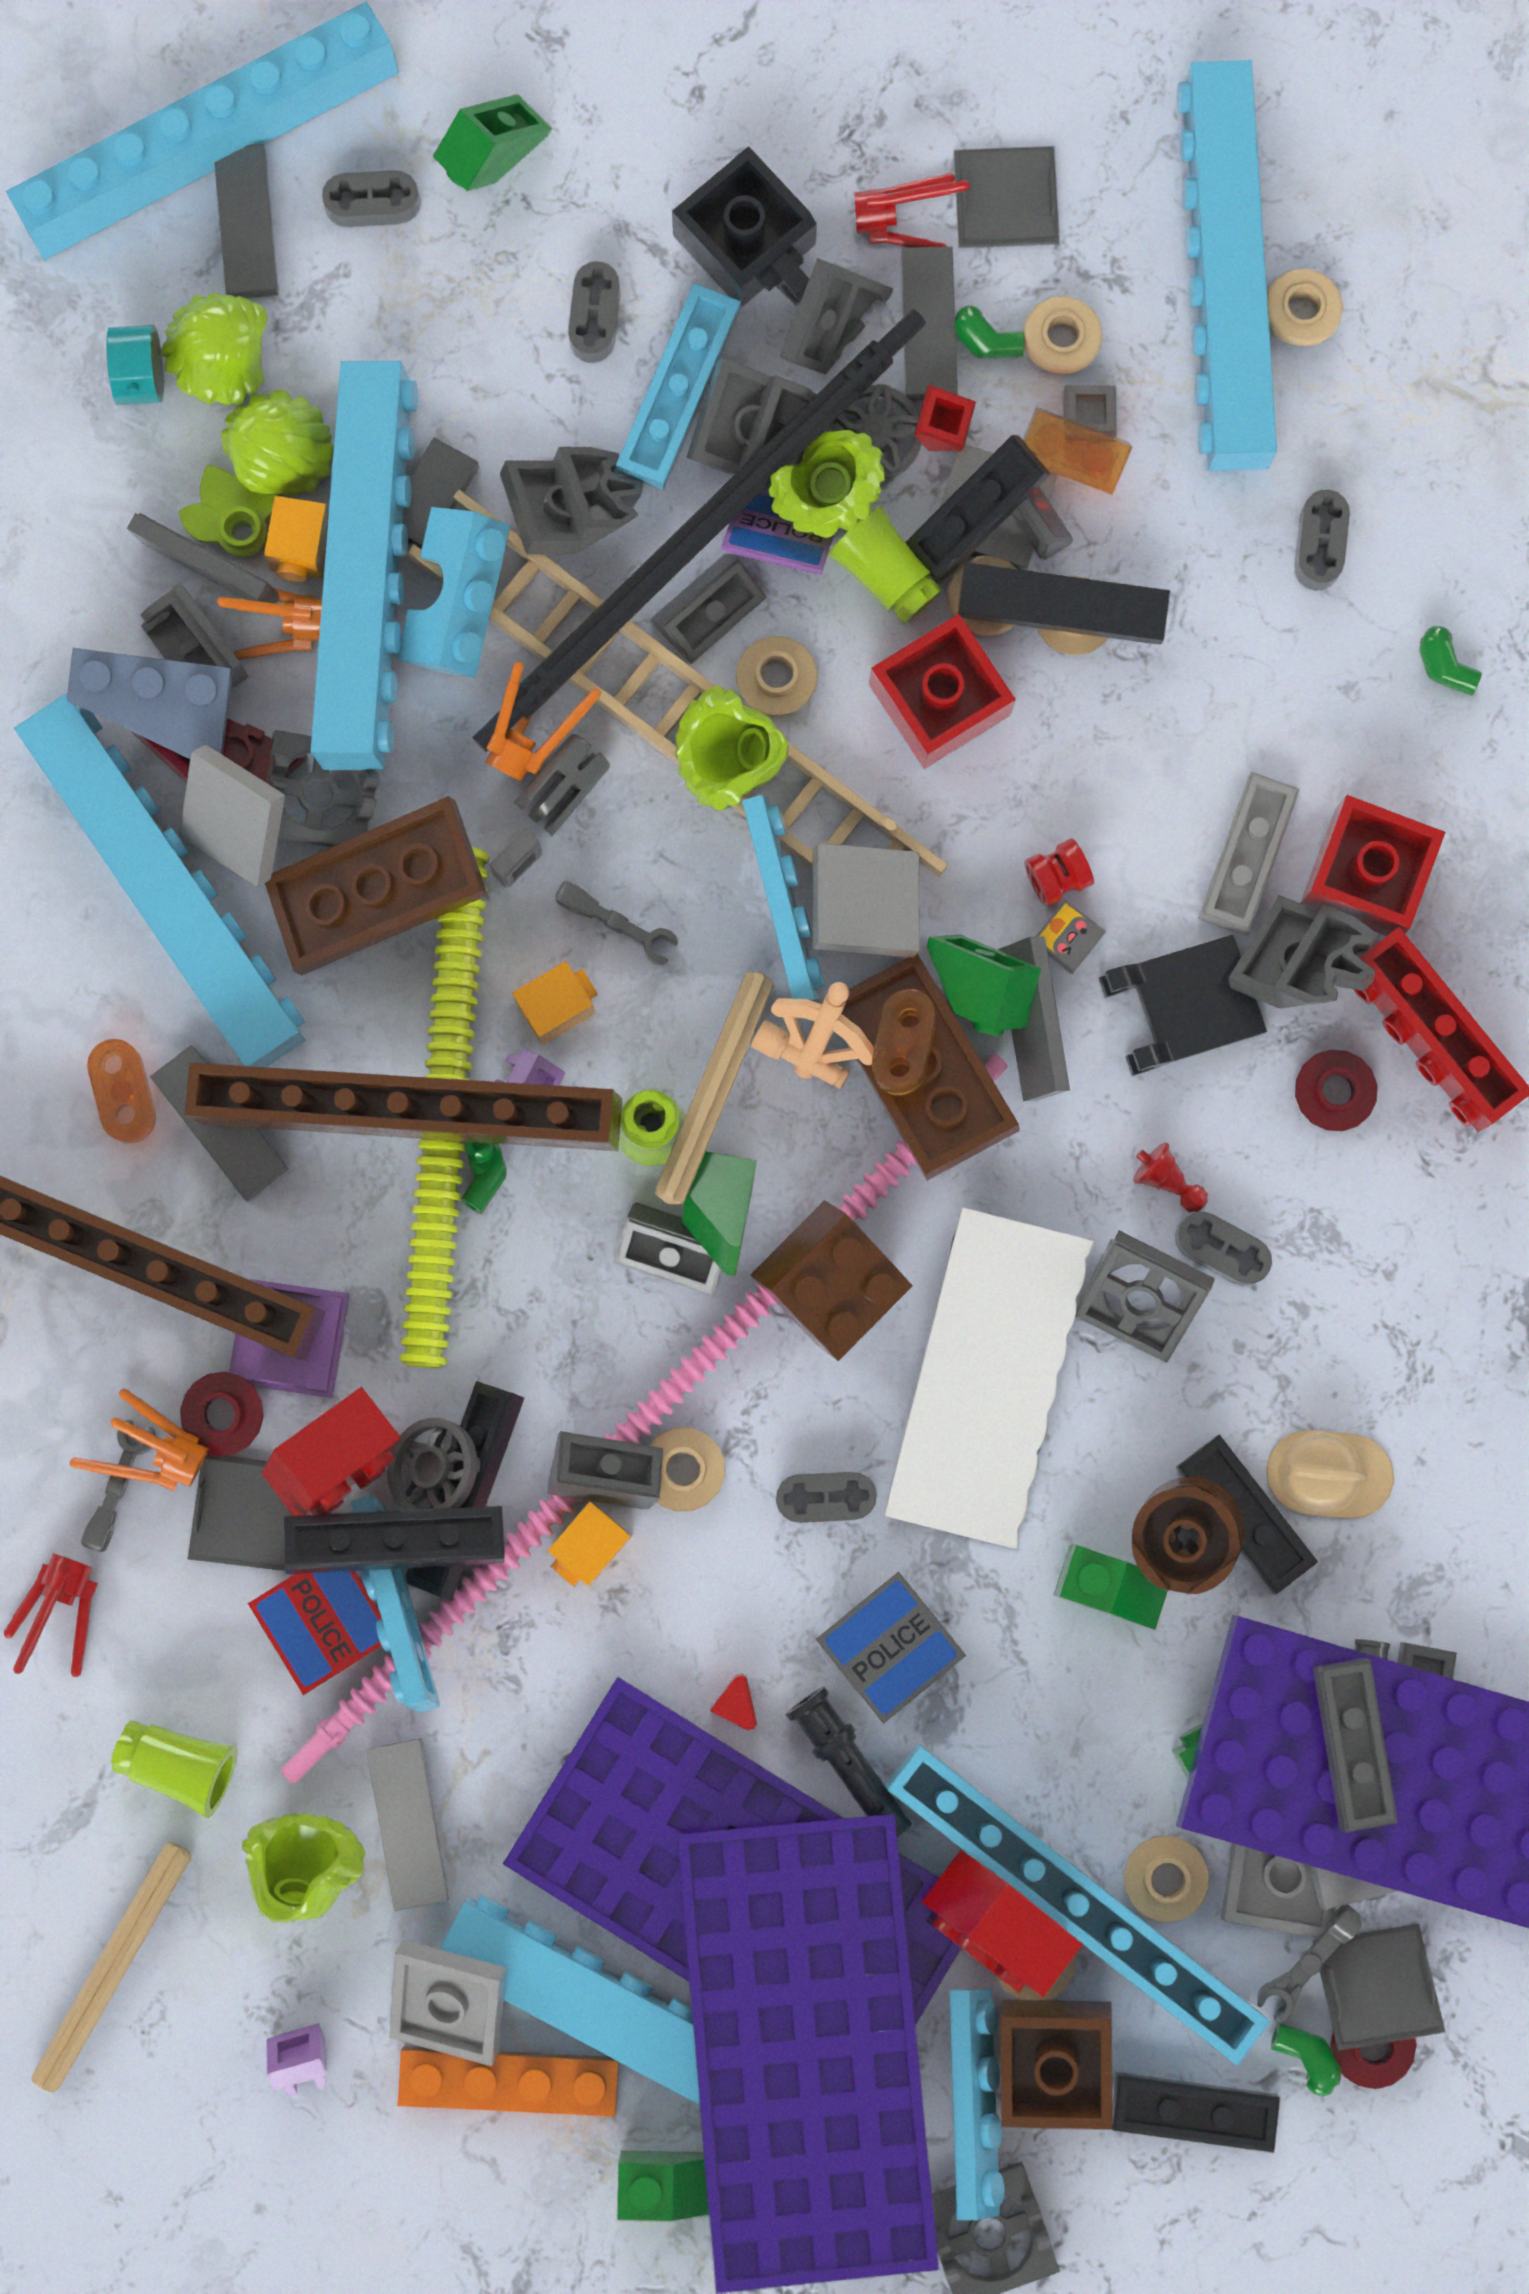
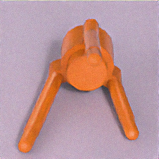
[217,588,322,660]
[485,661,601,782]
[69,1389,208,1491]

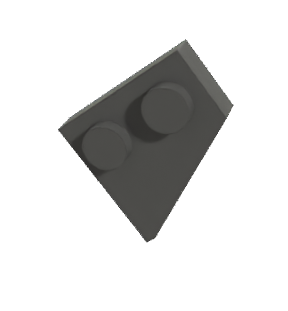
[779,258,893,375]

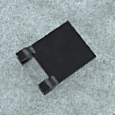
[1099,935,1267,1076]

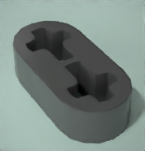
[322,170,421,227]
[568,261,620,363]
[1294,489,1350,591]
[1175,1212,1272,1286]
[776,1472,877,1523]

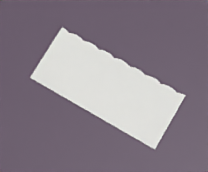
[884,1207,1094,1549]

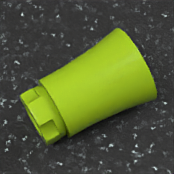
[828,506,942,625]
[619,1090,686,1166]
[111,1720,238,1819]

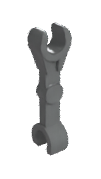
[556,881,678,965]
[81,1420,156,1552]
[1257,1904,1361,2023]

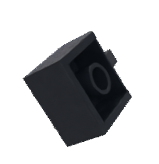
[672,146,817,308]

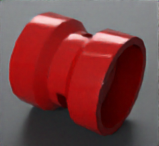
[1024,838,1094,907]

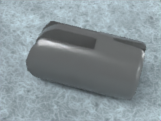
[513,734,610,836]

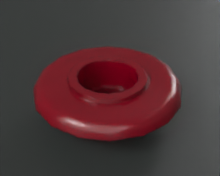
[1295,1049,1377,1131]
[180,1372,264,1456]
[1330,2030,1417,2089]

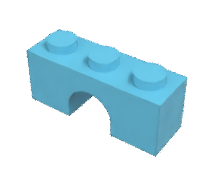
[397,507,510,678]

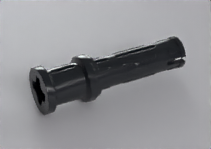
[785,1686,913,1837]

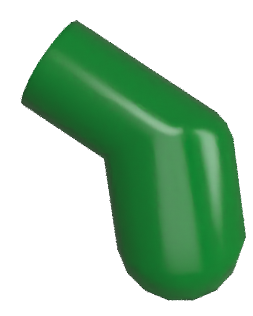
[954,305,1024,359]
[1419,626,1482,696]
[461,1142,507,1214]
[1271,2023,1341,2097]

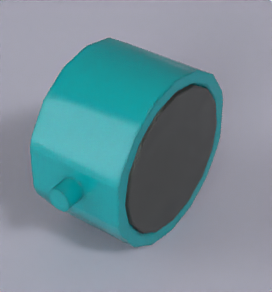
[106,325,164,405]

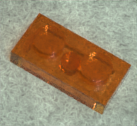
[1023,407,1133,495]

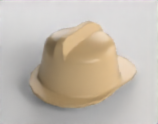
[1266,1430,1394,1519]

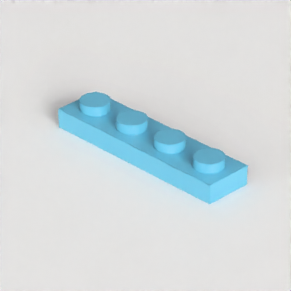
[616,283,741,490]
[742,795,825,1001]
[350,1494,441,1713]
[949,1989,1004,2221]

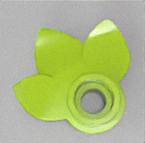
[179,465,279,557]

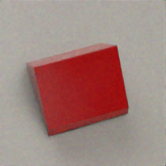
[914,385,976,451]
[710,1673,757,1731]

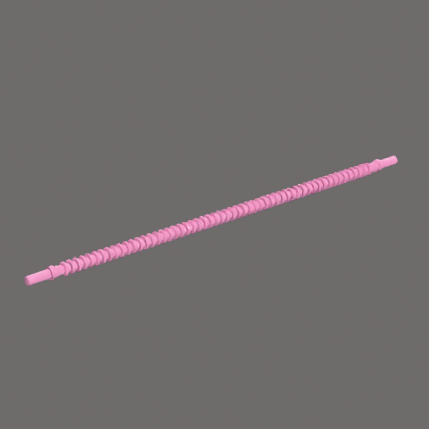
[280,1053,1008,1785]

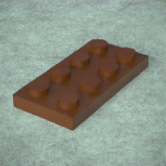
[265,796,488,976]
[841,954,1020,1181]

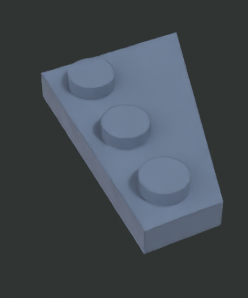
[67,648,233,759]

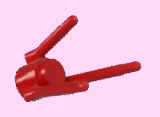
[854,173,970,248]
[4,1553,98,1677]

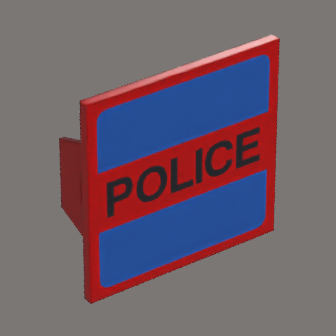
[248,1571,382,1695]

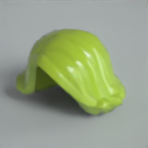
[161,293,268,406]
[220,390,334,495]
[769,430,885,538]
[674,686,789,811]
[241,1812,366,1923]

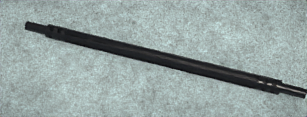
[472,309,926,752]

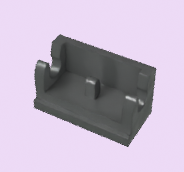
[141,582,249,689]

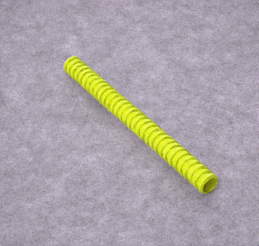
[399,847,490,1368]

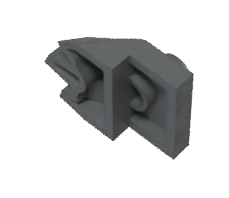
[686,358,817,486]
[500,447,643,555]
[1228,895,1378,1009]

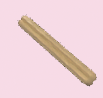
[655,971,774,1205]
[31,1842,191,2093]

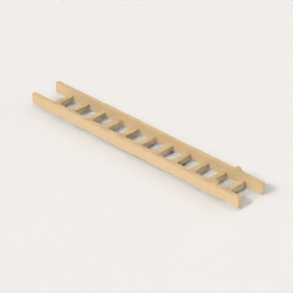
[408,489,948,877]

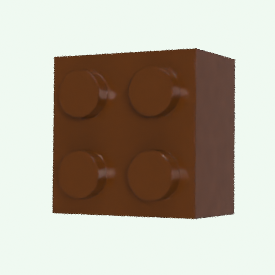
[750,1200,913,1361]
[1001,1999,1112,2130]

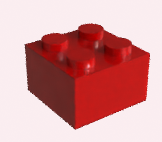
[868,614,1016,769]
[1300,795,1446,936]
[261,1386,401,1516]
[922,1850,1083,1998]

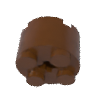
[1132,1476,1245,1594]

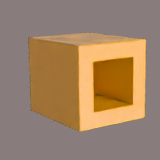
[264,496,329,582]
[512,961,598,1045]
[548,1501,632,1587]

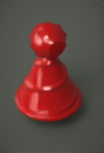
[1133,1142,1208,1212]

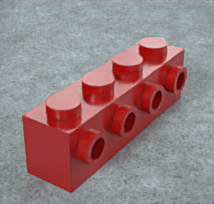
[1353,927,1529,1132]

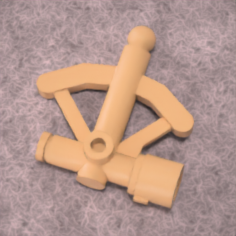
[751,982,878,1090]

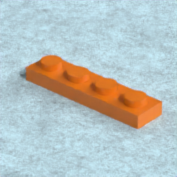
[397,2047,619,2117]

